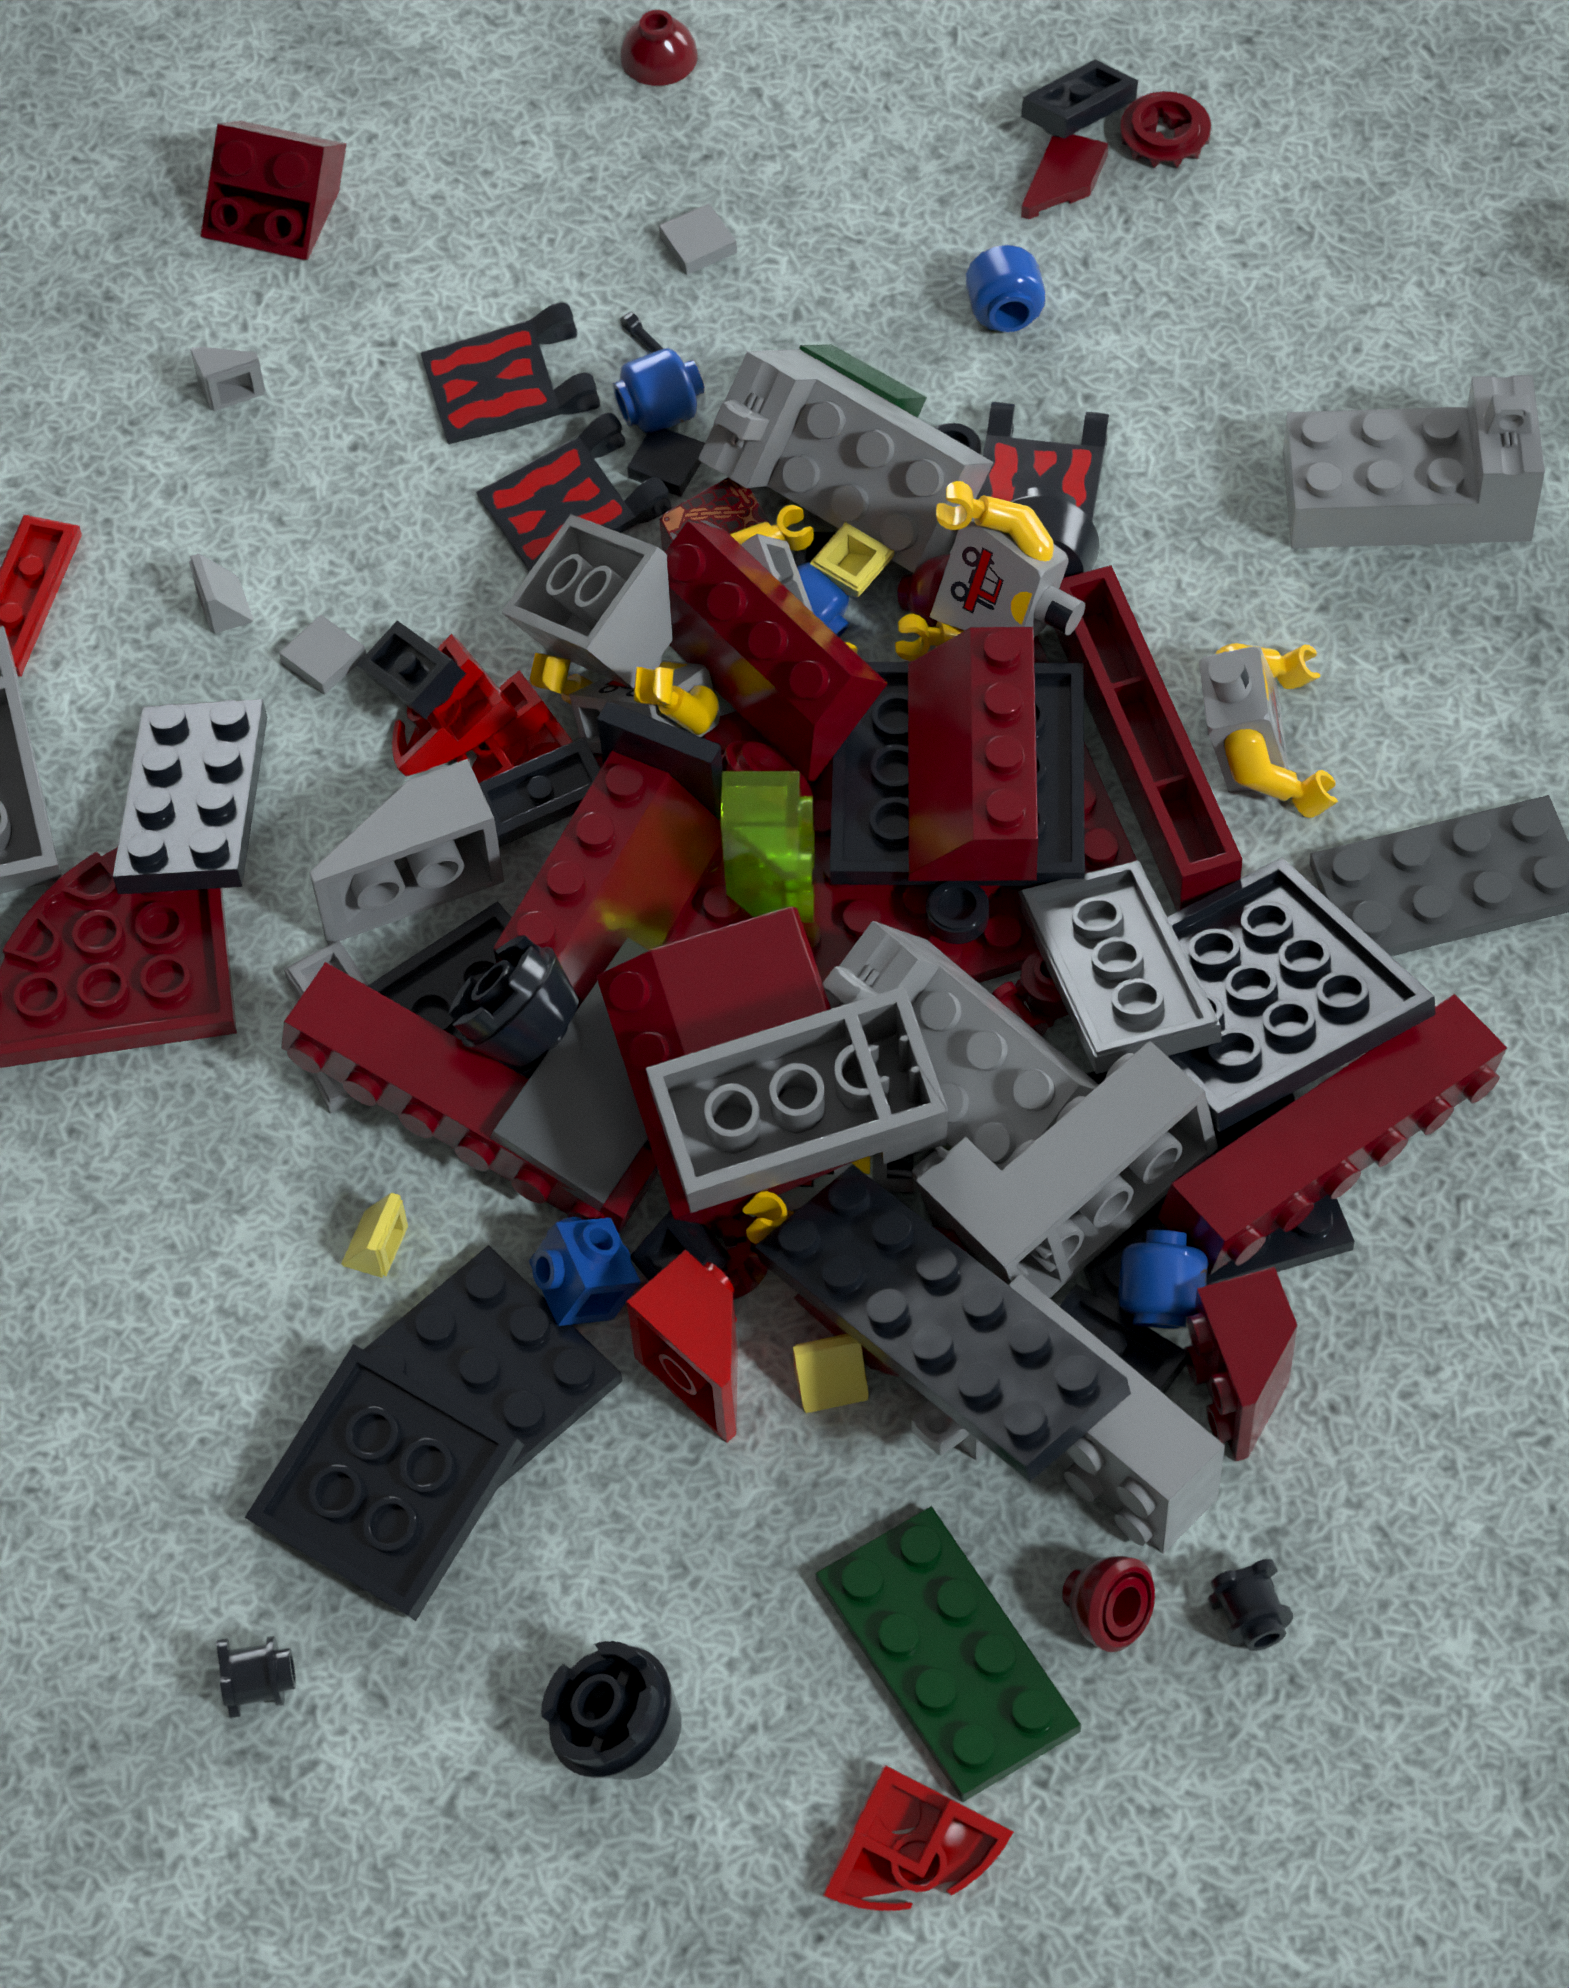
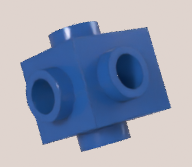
[529,1217,641,1326]

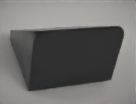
[630,1210,731,1281]

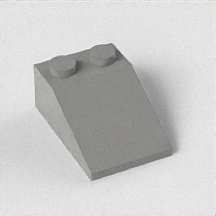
[309,759,504,945]

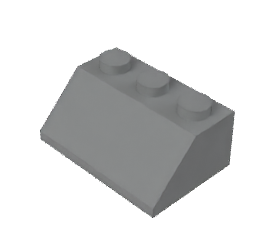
[501,514,672,689]

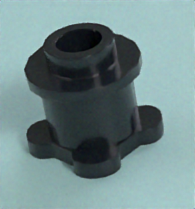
[1208,1559,1294,1651]
[217,1636,296,1718]

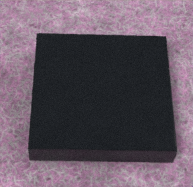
[597,702,727,823]

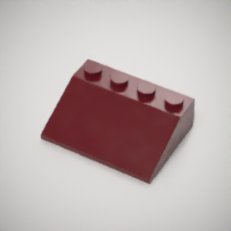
[596,906,859,1225]

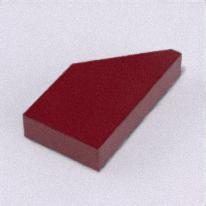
[1021,134,1109,219]

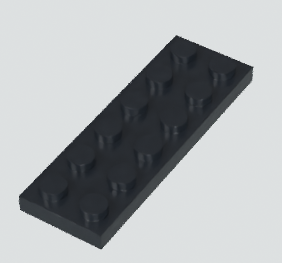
[754,1164,1131,1482]

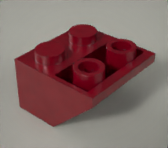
[200,121,347,260]
[1184,1267,1298,1462]

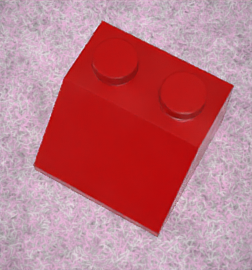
[627,1250,738,1443]

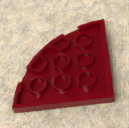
[0,847,237,1068]

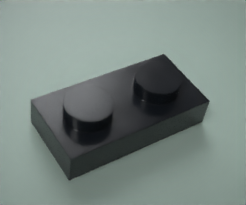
[1021,59,1139,139]
[357,620,466,719]
[479,737,601,847]
[1059,1283,1187,1394]

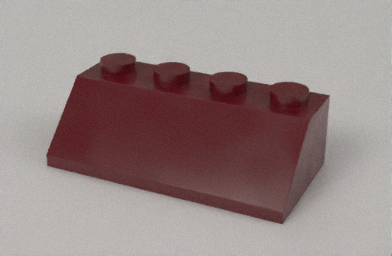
[665,521,888,781]
[908,627,1038,881]
[493,751,729,1013]

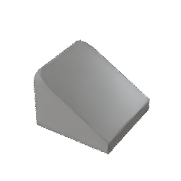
[190,347,266,411]
[189,554,254,634]

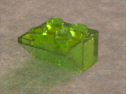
[721,771,815,923]

